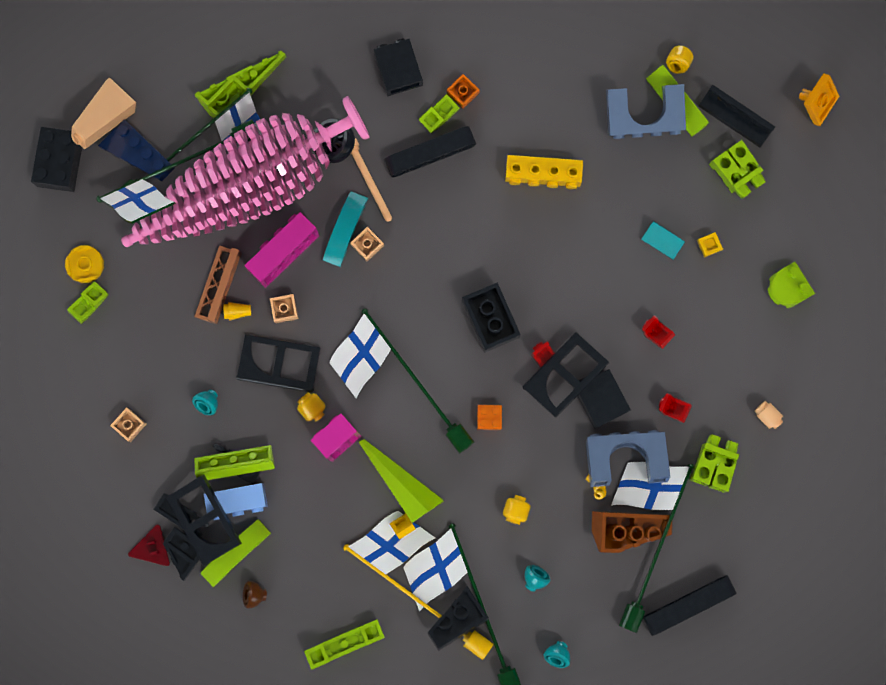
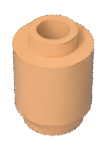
[754,400,783,429]

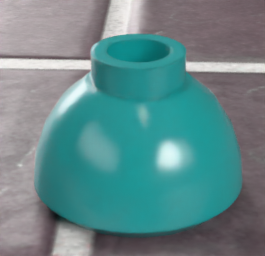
[192,389,218,415]
[524,565,551,592]
[543,641,570,668]

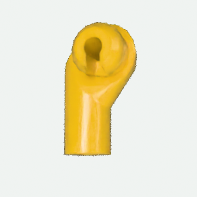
[585,474,606,500]

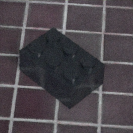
[31,127,82,192]
[462,282,521,353]

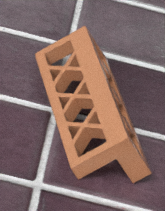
[195,246,242,324]

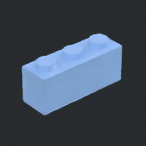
[204,483,268,520]

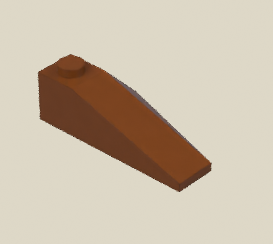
[591,511,672,553]

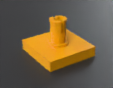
[799,73,840,126]

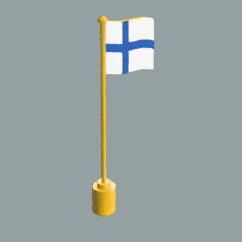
[343,511,494,660]

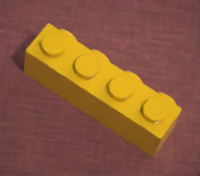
[505,155,583,189]

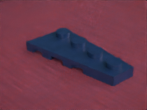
[98,119,175,182]

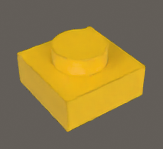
[697,232,723,258]
[390,513,416,540]

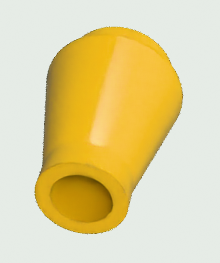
[223,302,251,321]

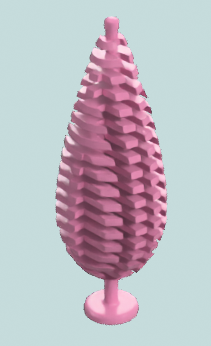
[121,96,370,247]

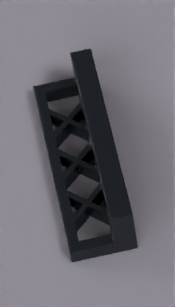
[698,85,775,148]

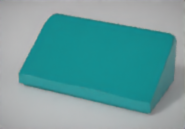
[641,222,685,260]

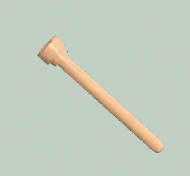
[351,138,392,222]

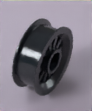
[314,119,355,163]

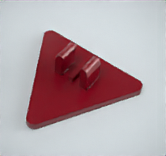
[128,524,170,566]

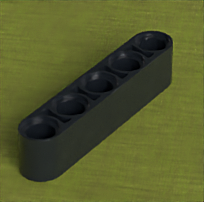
[384,126,476,178]
[643,575,737,636]

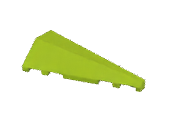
[195,51,286,118]
[359,439,444,523]

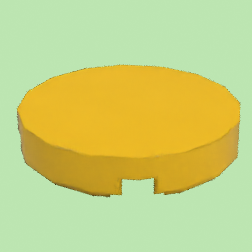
[65,245,104,283]

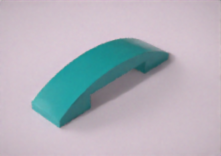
[323,191,368,267]

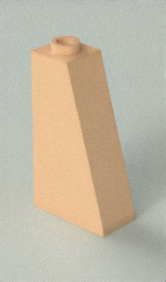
[71,78,136,149]

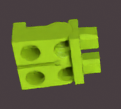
[709,140,766,199]
[689,434,739,493]

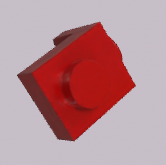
[642,315,675,349]
[531,341,555,367]
[659,393,692,423]

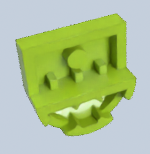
[768,262,815,308]

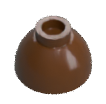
[243,581,267,609]

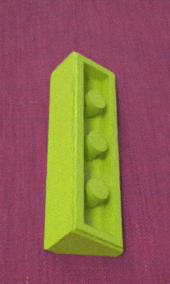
[646,65,709,137]
[194,445,275,480]

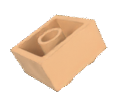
[350,227,384,261]
[270,294,299,323]
[110,407,146,442]

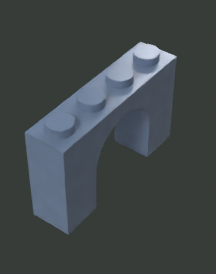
[606,84,686,139]
[586,430,670,487]

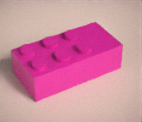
[244,212,319,288]
[311,414,361,462]

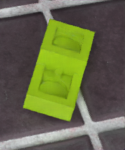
[418,94,460,133]
[67,281,108,324]

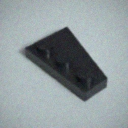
[428,586,489,651]

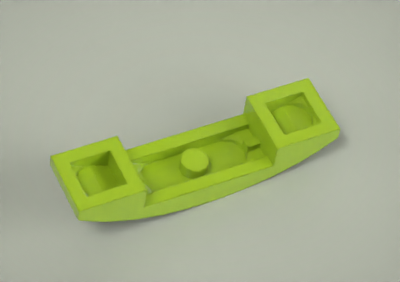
[201,519,271,587]
[304,619,385,670]

